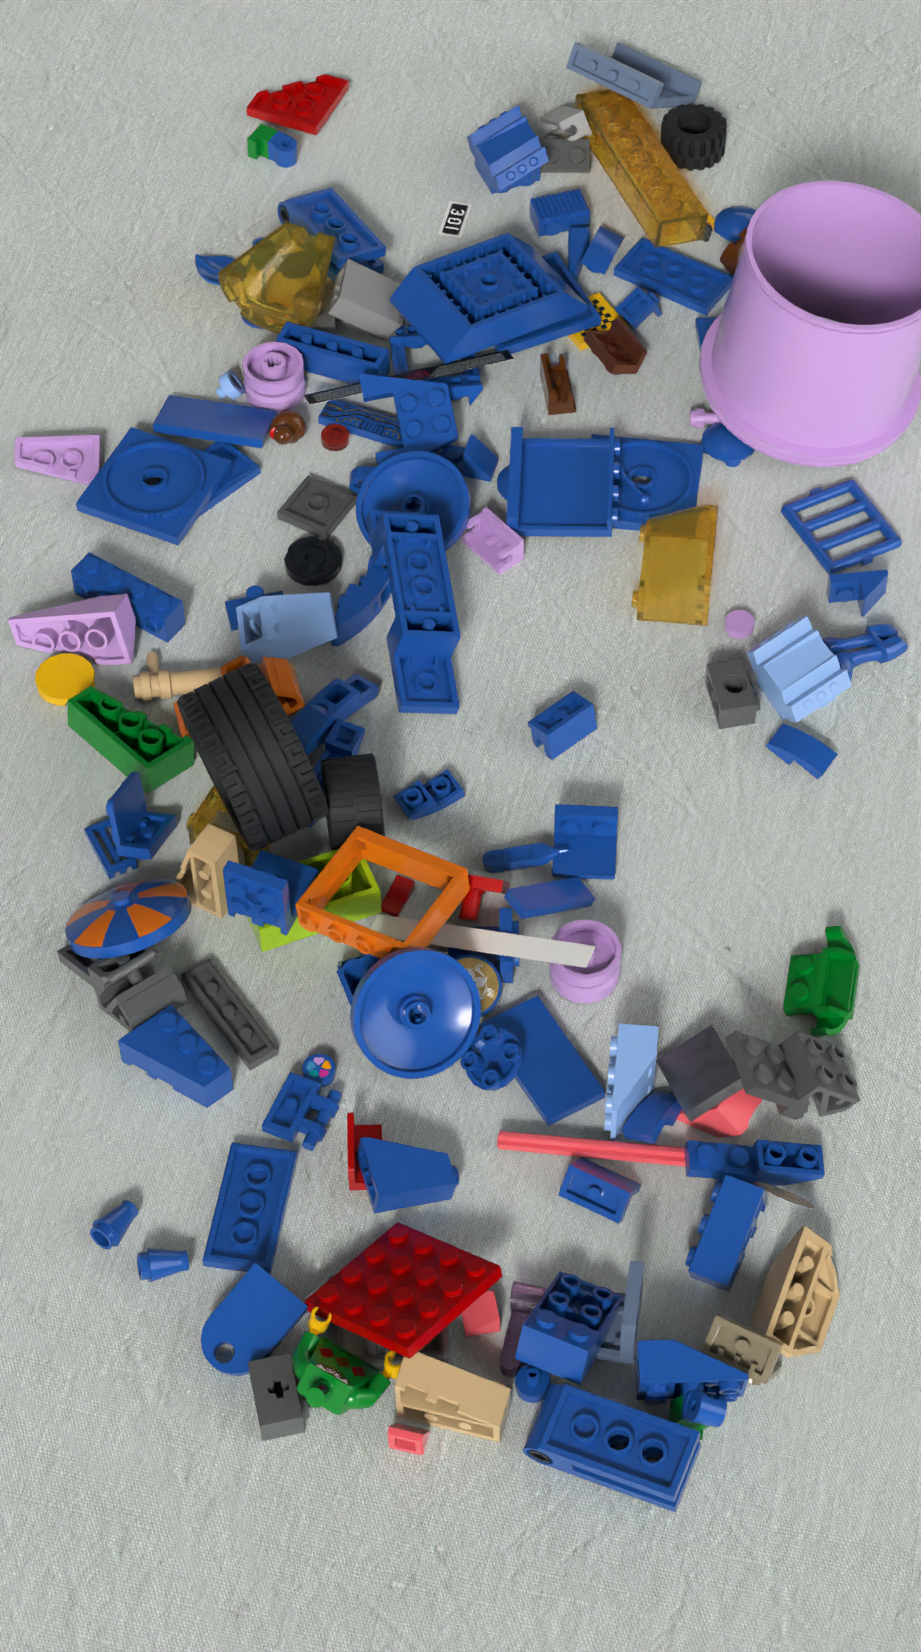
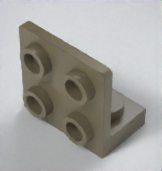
[701,1313,784,1385]

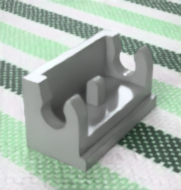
[539,106,592,141]

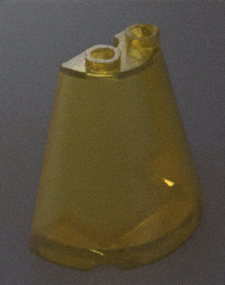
[218,222,336,333]

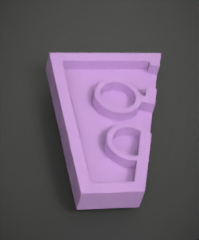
[14,435,101,485]

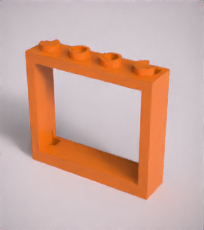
[295,826,470,959]

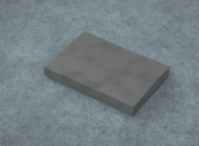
[656,1025,744,1122]

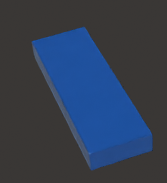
[504,877,595,919]

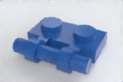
[262,1072,342,1151]

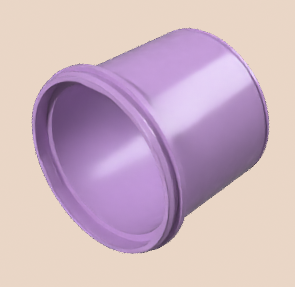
[699,181,921,467]

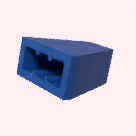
[356,1137,459,1214]

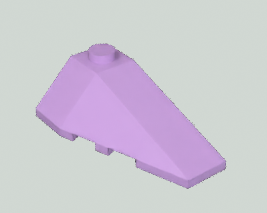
[8,594,136,666]

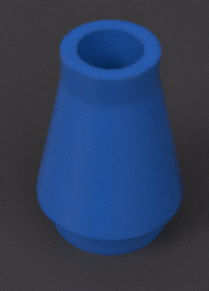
[90,1200,138,1249]
[137,1248,189,1282]

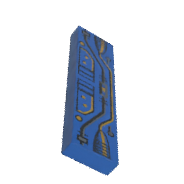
[318,400,404,448]

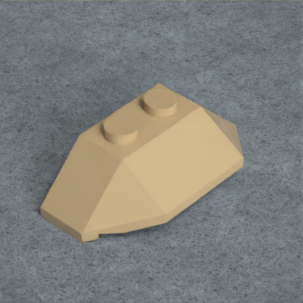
[750,1226,840,1358]

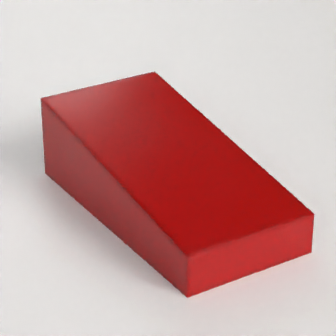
[381,875,415,917]

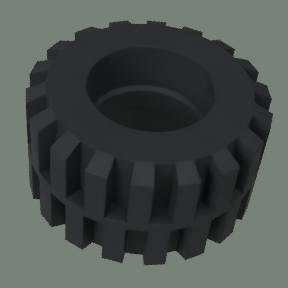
[660,103,727,171]

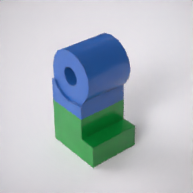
[247,124,297,168]
[669,1390,727,1441]

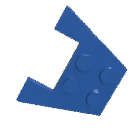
[359,374,458,466]

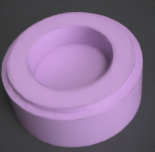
[724,610,755,639]

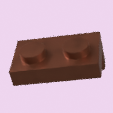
[583,319,647,375]

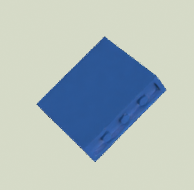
[506,427,620,537]

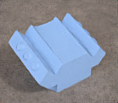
[747,616,852,722]

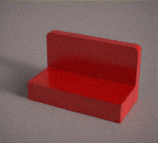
[347,1112,382,1191]

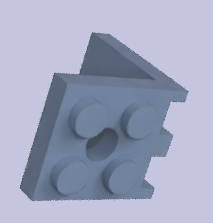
[595,1260,644,1365]

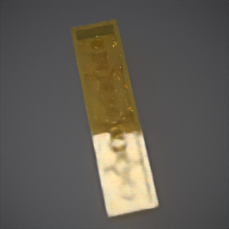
[574,89,708,248]

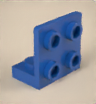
[552,804,618,880]

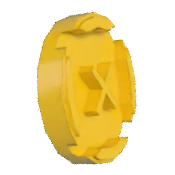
[35,653,95,706]

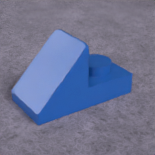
[439,434,498,482]
[826,569,888,617]

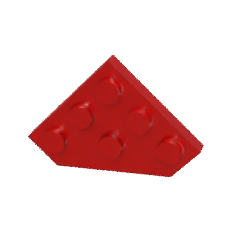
[246,74,349,136]

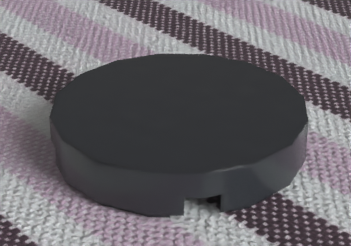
[284,536,343,586]

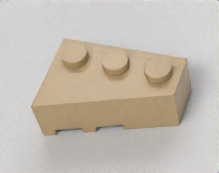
[175,823,239,919]
[395,1352,511,1442]

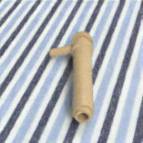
[133,652,297,702]

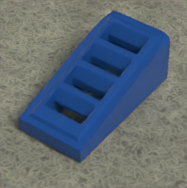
[568,227,590,281]

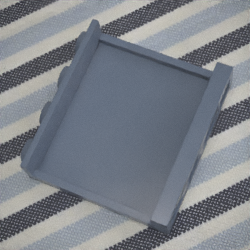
[566,42,702,109]

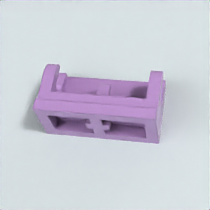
[462,507,524,575]

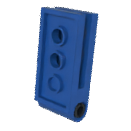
[277,187,386,284]
[523,1384,701,1513]

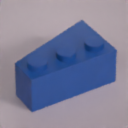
[118,1005,234,1108]
[685,1175,768,1292]

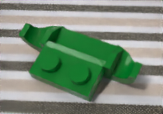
[783,926,860,1038]

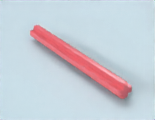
[497,1131,686,1167]

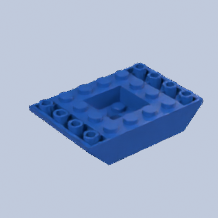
[390,233,588,364]

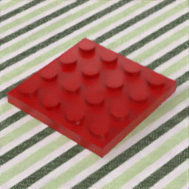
[305,1222,503,1359]

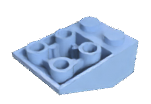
[236,592,337,663]
[604,1023,659,1141]

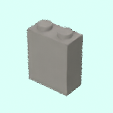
[328,259,403,341]

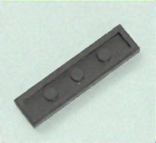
[181,959,278,1070]

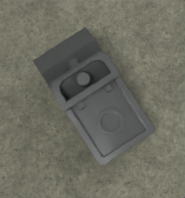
[57,945,188,1032]
[726,1031,860,1120]

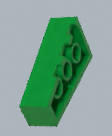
[67,686,194,794]

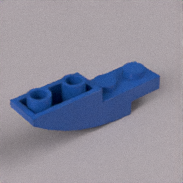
[331,555,392,647]
[291,673,379,755]
[684,1139,825,1186]

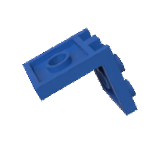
[223,850,319,935]

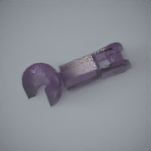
[500,1280,547,1378]

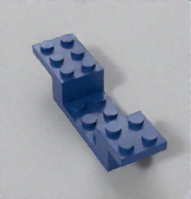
[366,510,461,714]

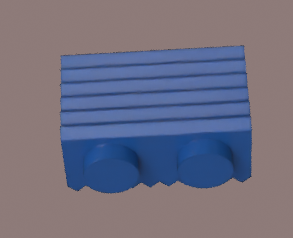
[530,188,590,237]

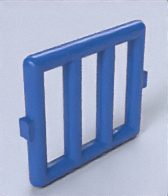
[781,480,902,574]

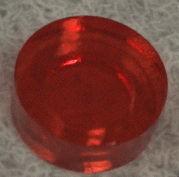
[321,424,349,451]

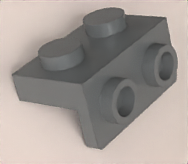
[539,136,590,173]

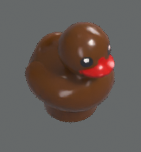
[269,410,306,445]

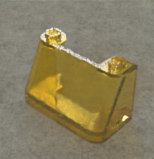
[632,504,718,626]

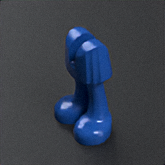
[822,624,908,682]

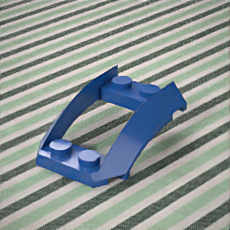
[389,325,483,406]

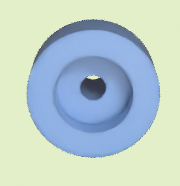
[216,370,245,400]

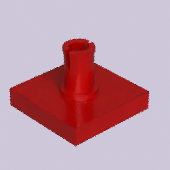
[451,874,510,922]

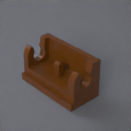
[540,353,576,415]

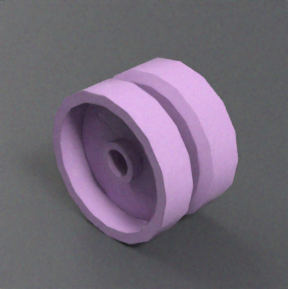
[242,342,306,413]
[549,919,622,1004]

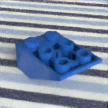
[515,1271,624,1385]
[634,1339,749,1405]

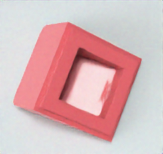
[461,1290,500,1337]
[388,1423,429,1455]

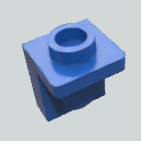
[615,287,663,330]

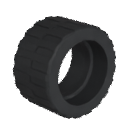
[321,753,385,851]

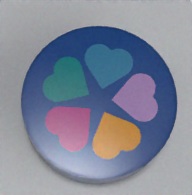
[302,1054,336,1088]

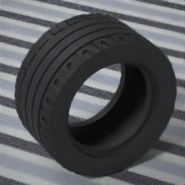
[177,663,328,851]

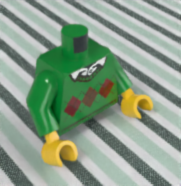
[292,1307,402,1415]

